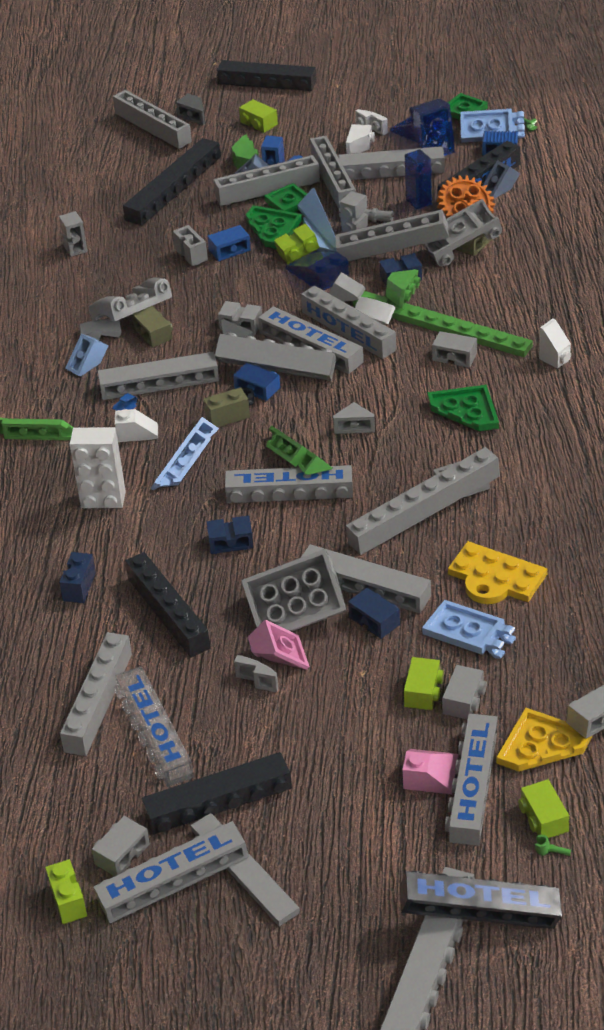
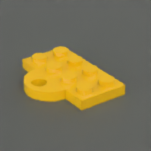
[448,541,547,604]

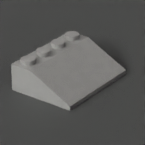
[241,549,347,632]

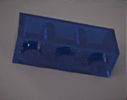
[405,149,432,210]

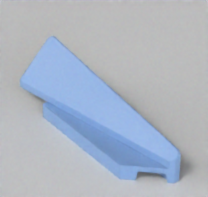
[298,188,340,257]
[151,417,219,490]

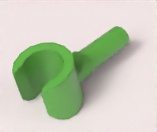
[524,118,538,132]
[535,835,571,856]

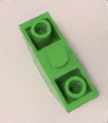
[232,135,262,171]
[386,270,420,307]

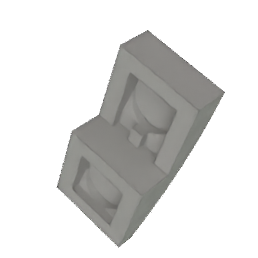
[79,319,121,340]
[234,655,278,692]

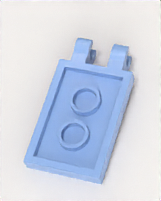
[460,109,525,143]
[422,600,516,659]

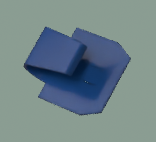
[113,393,137,411]

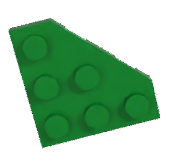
[246,205,302,249]
[427,384,499,431]

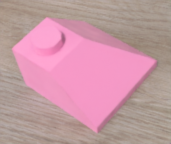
[248,620,309,670]
[403,749,459,794]

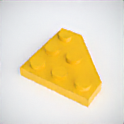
[496,708,593,771]

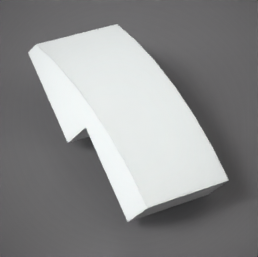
[355,109,388,136]
[355,297,396,324]

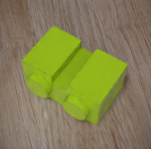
[239,99,278,133]
[274,223,319,264]
[404,657,444,710]
[518,779,569,838]
[45,859,87,924]

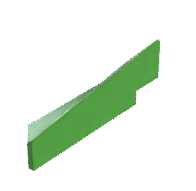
[0,417,74,440]
[266,425,333,475]

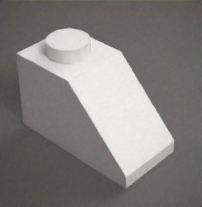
[346,124,375,154]
[539,319,571,368]
[115,409,158,442]

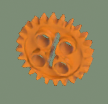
[436,175,495,219]

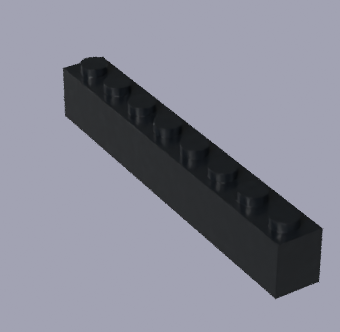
[123,138,221,226]

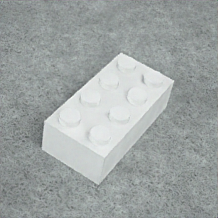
[70,427,126,508]

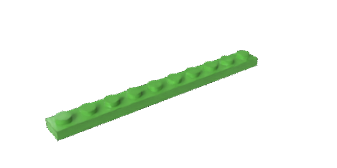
[353,291,533,357]

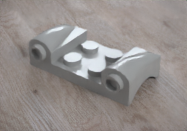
[422,199,502,267]
[88,277,172,321]

